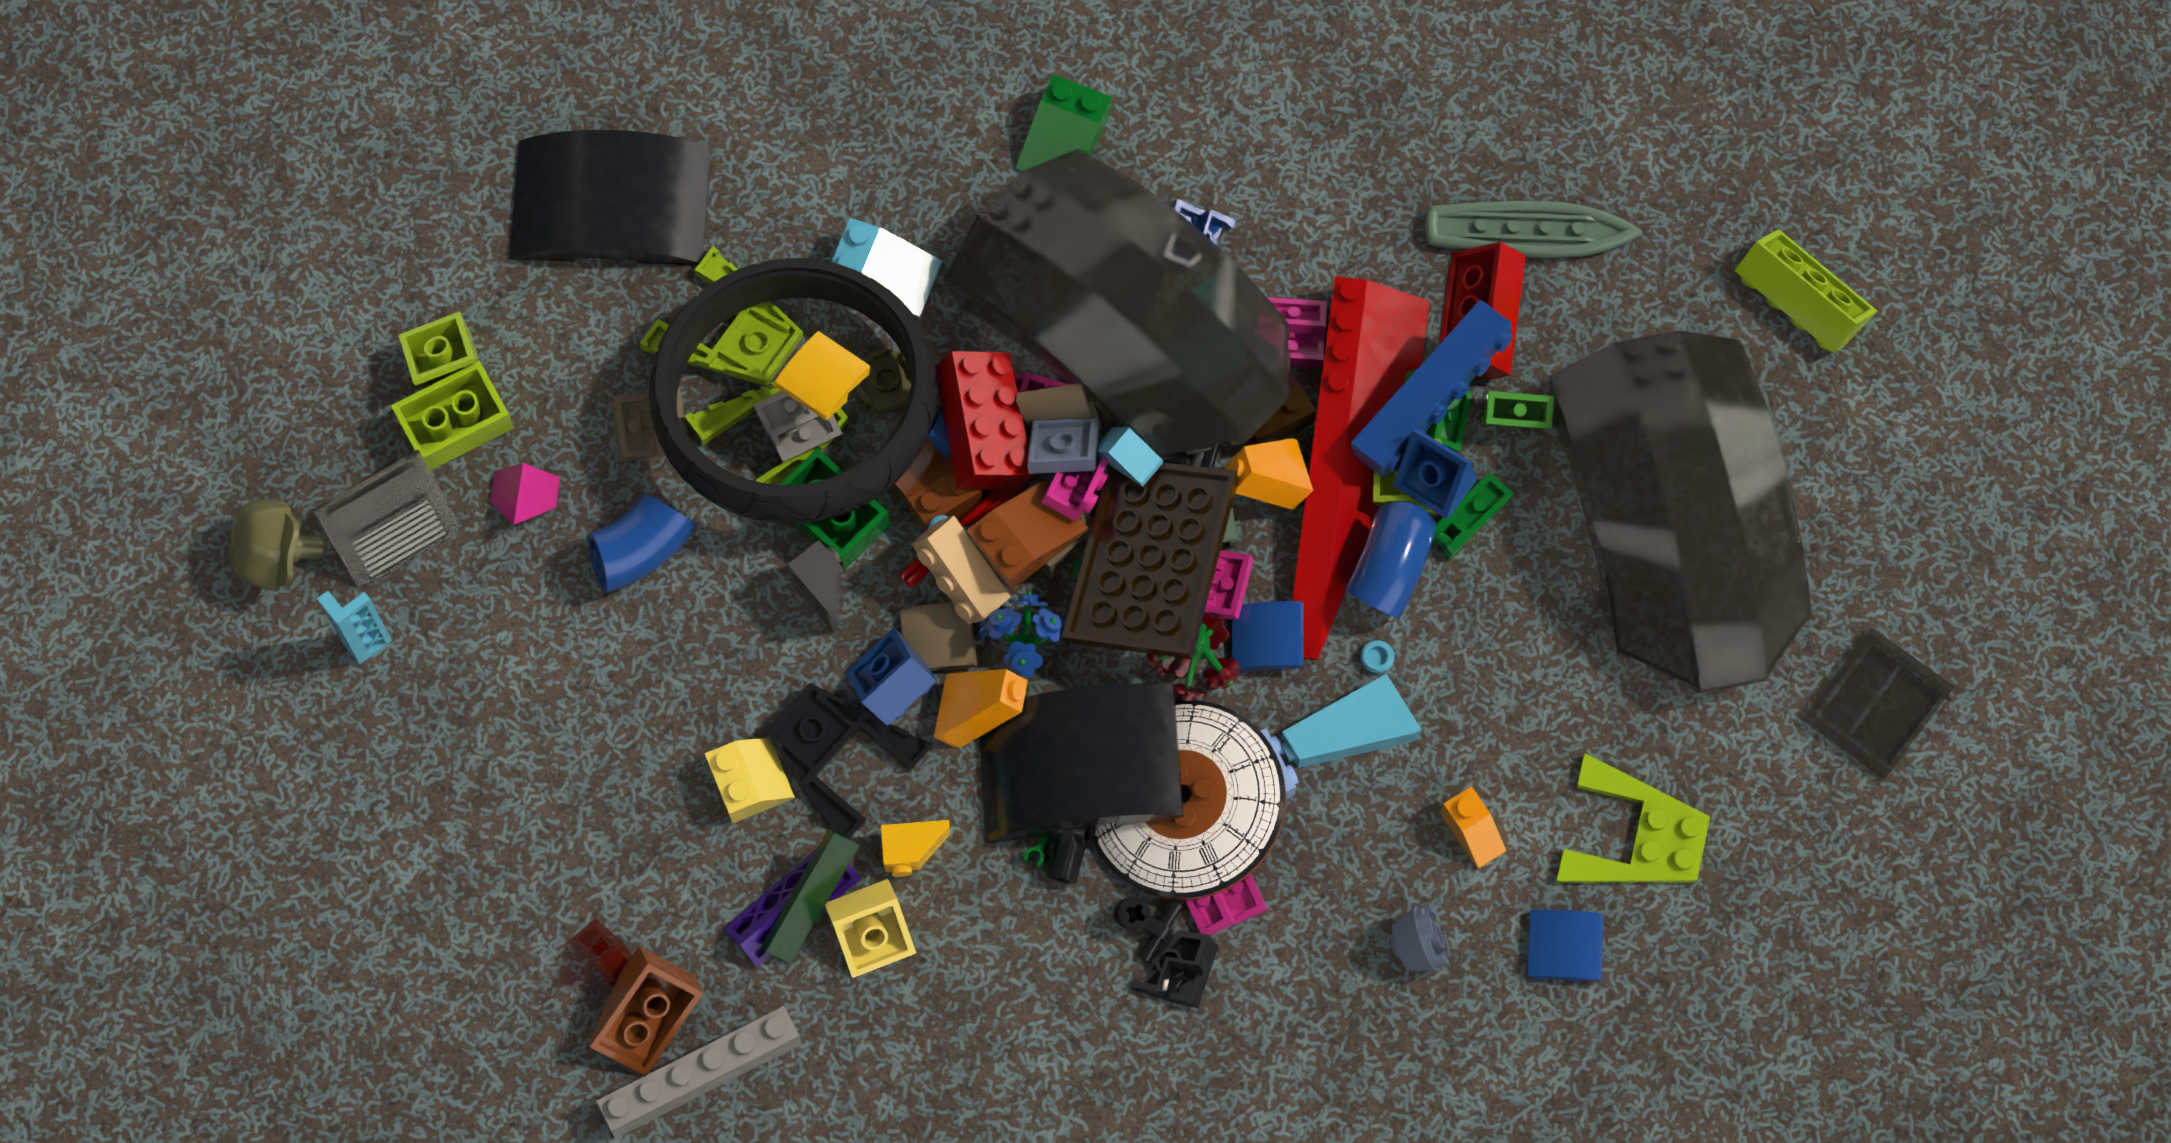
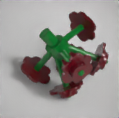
[1146,612,1240,702]

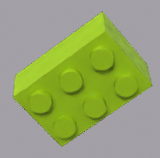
[391,361,514,473]

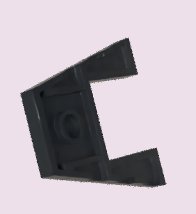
[765,683,933,839]

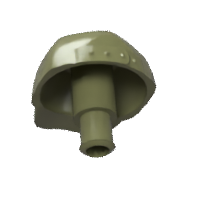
[228,498,326,592]

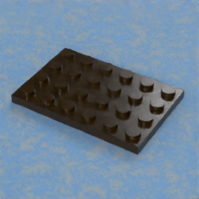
[1062,462,1239,659]

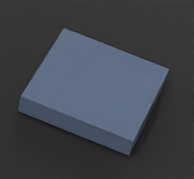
[1027,418,1099,474]

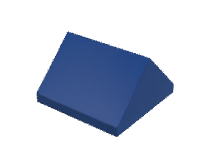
[1393,429,1477,519]

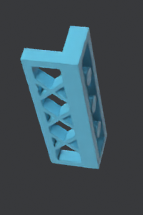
[317,591,392,664]

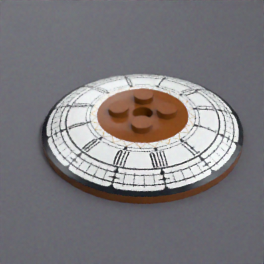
[1093,700,1286,900]

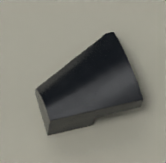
[1130,930,1218,1008]

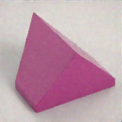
[490,463,560,525]

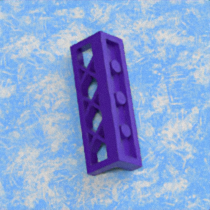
[723,848,860,967]

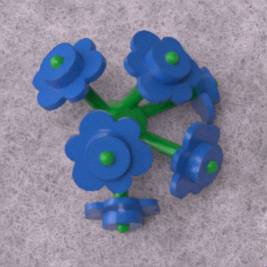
[978,591,1073,678]

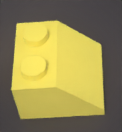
[705,738,795,824]
[825,879,916,978]

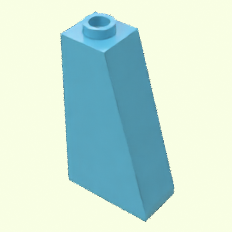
[1281,674,1422,768]

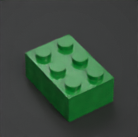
[779,448,890,570]

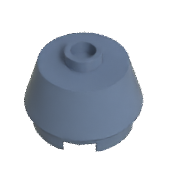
[1391,905,1451,972]

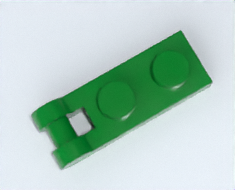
[1432,472,1514,560]

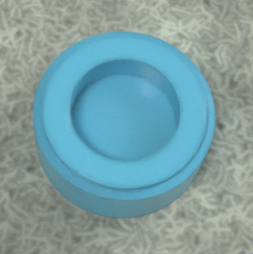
[1360,640,1394,675]

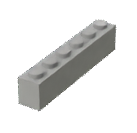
[596,1006,802,1139]

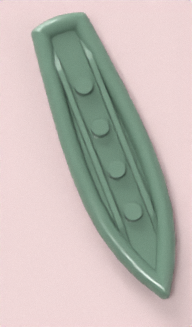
[1424,201,1642,258]

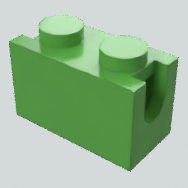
[1480,391,1554,429]

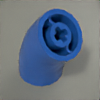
[588,492,698,594]
[1345,501,1436,619]

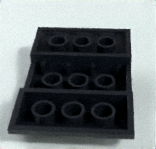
[509,130,711,265]
[979,683,1184,843]

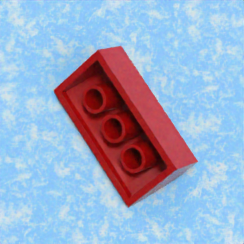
[1439,241,1526,380]

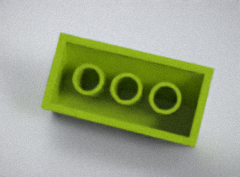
[1734,229,1877,353]

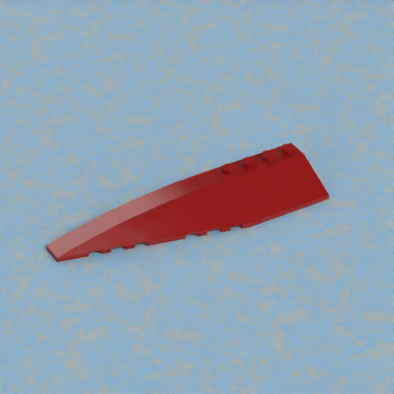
[1292,276,1430,660]

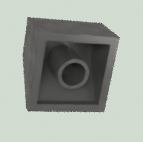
[787,540,844,633]

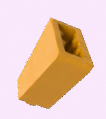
[1224,438,1313,510]
[934,669,1028,748]

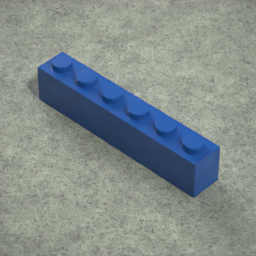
[1351,299,1512,478]

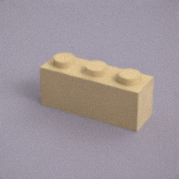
[911,516,1011,625]

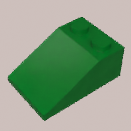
[1015,74,1112,192]

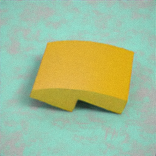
[774,331,870,421]

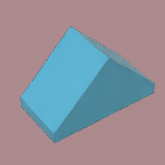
[1097,427,1163,487]

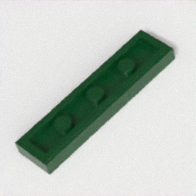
[761,829,860,964]

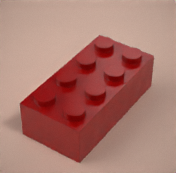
[936,351,1033,490]

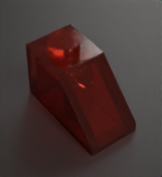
[570,918,632,988]

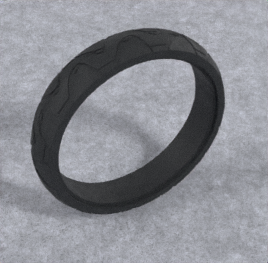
[649,258,938,523]

